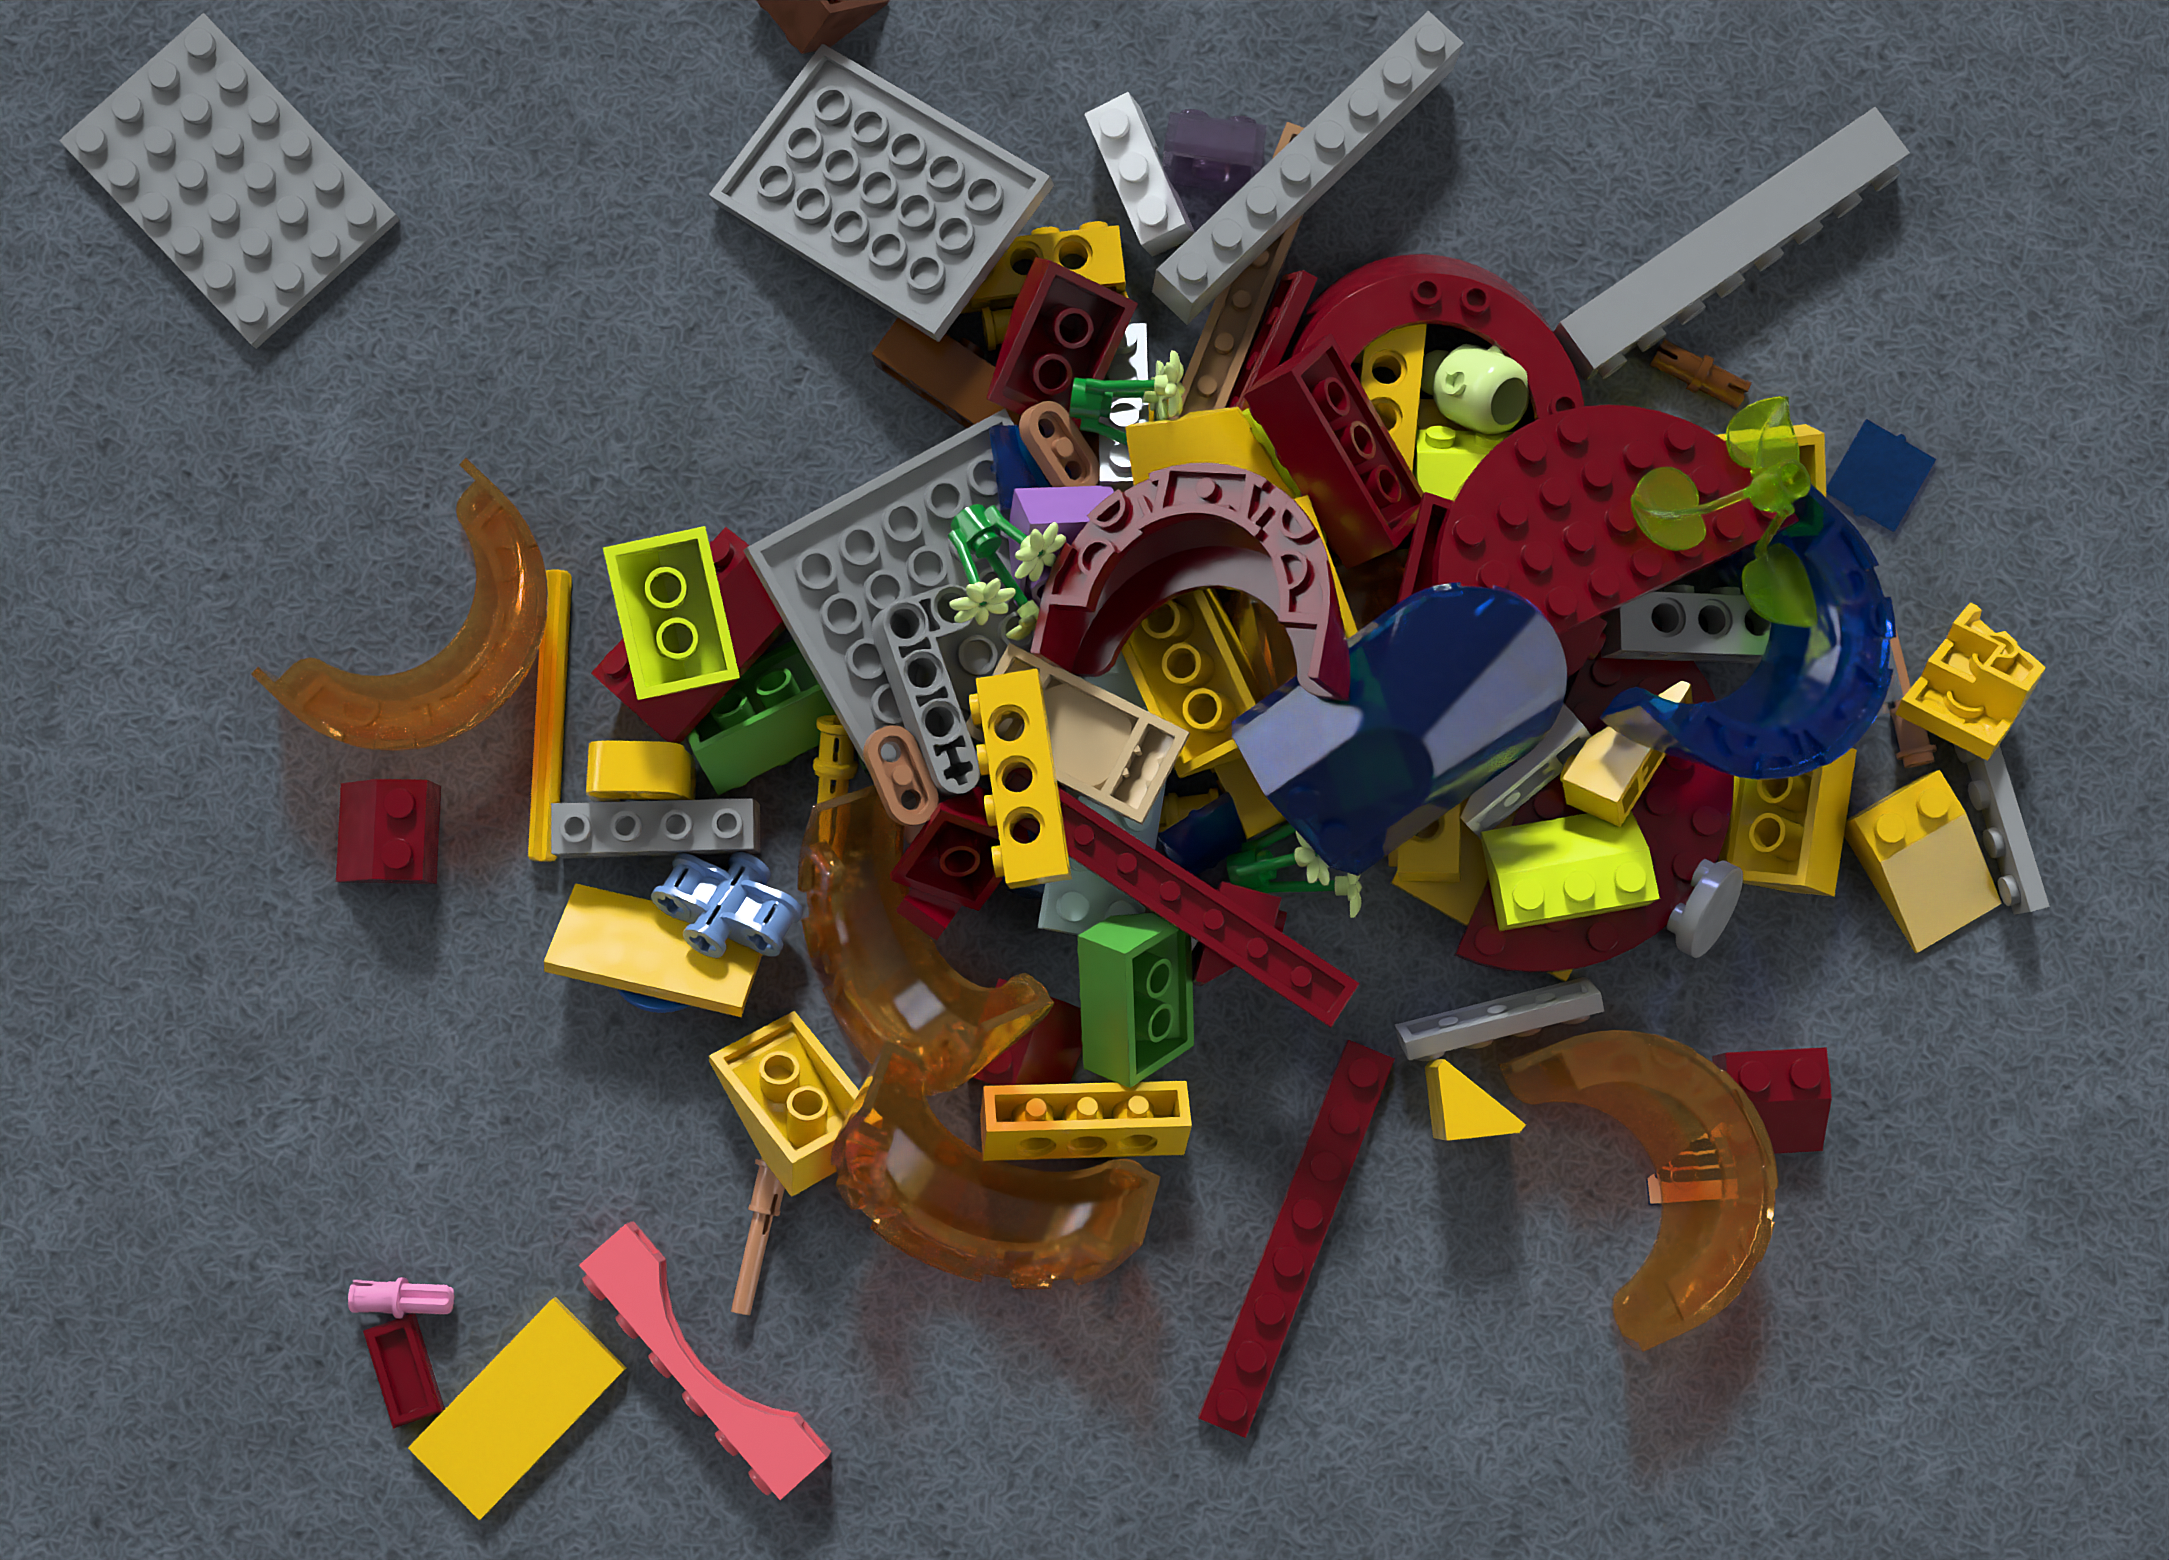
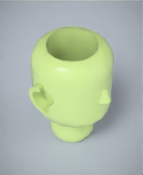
[1420,344,1530,435]

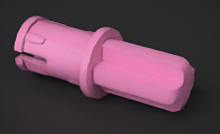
[348,1277,454,1319]

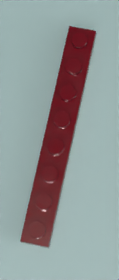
[988,768,1360,1028]
[1198,1040,1395,1438]

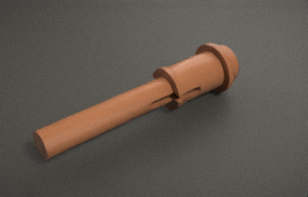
[1872,610,1937,768]
[731,1157,785,1315]

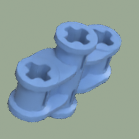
[651,852,804,958]

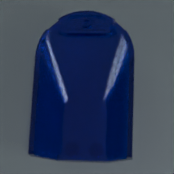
[1232,582,1567,876]

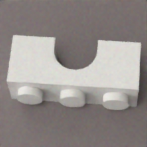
[1085,92,1195,257]

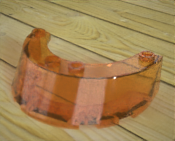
[251,458,548,751]
[797,784,1054,1096]
[1498,1030,1778,1352]
[830,1040,1160,1290]

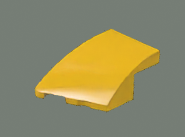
[1125,407,1297,499]
[1895,603,2046,761]

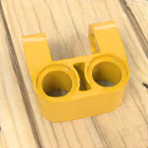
[586,741,696,802]

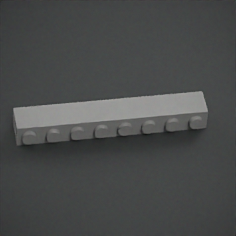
[1152,11,1464,325]
[1554,107,1910,381]

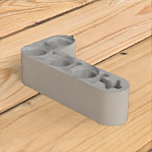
[872,584,980,797]

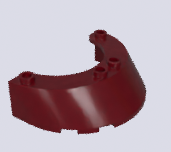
[1284,254,1584,421]
[1030,463,1350,701]

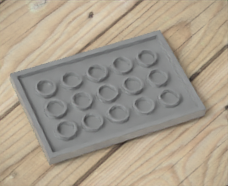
[59,13,400,349]
[709,43,1054,342]

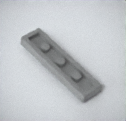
[1099,323,1149,492]
[1954,744,2050,915]
[1395,976,1604,1061]

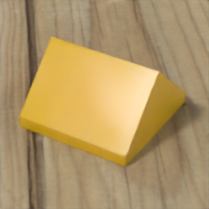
[1425,1059,1526,1141]

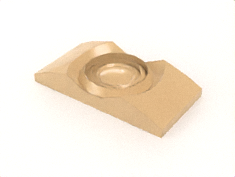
[966,643,1190,825]

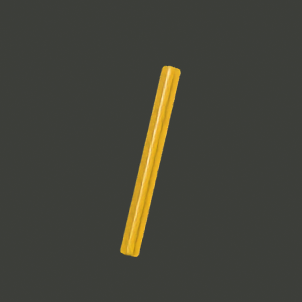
[528,569,572,862]

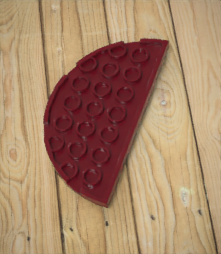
[1432,405,1799,683]
[1454,621,1734,973]

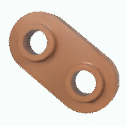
[1019,401,1100,487]
[863,725,939,826]

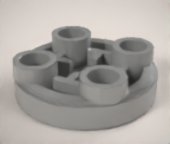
[1667,859,1743,958]

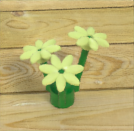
[1069,351,1185,446]
[948,504,1066,641]
[1227,790,1362,918]

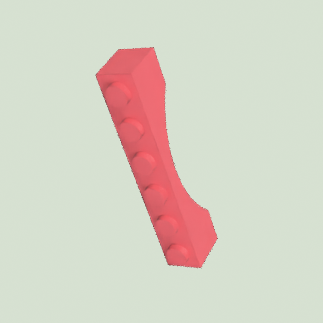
[579,1221,831,1500]

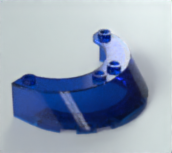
[1600,479,1896,780]

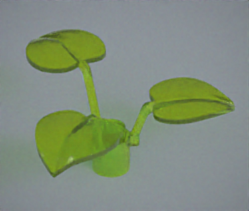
[1630,396,1818,628]

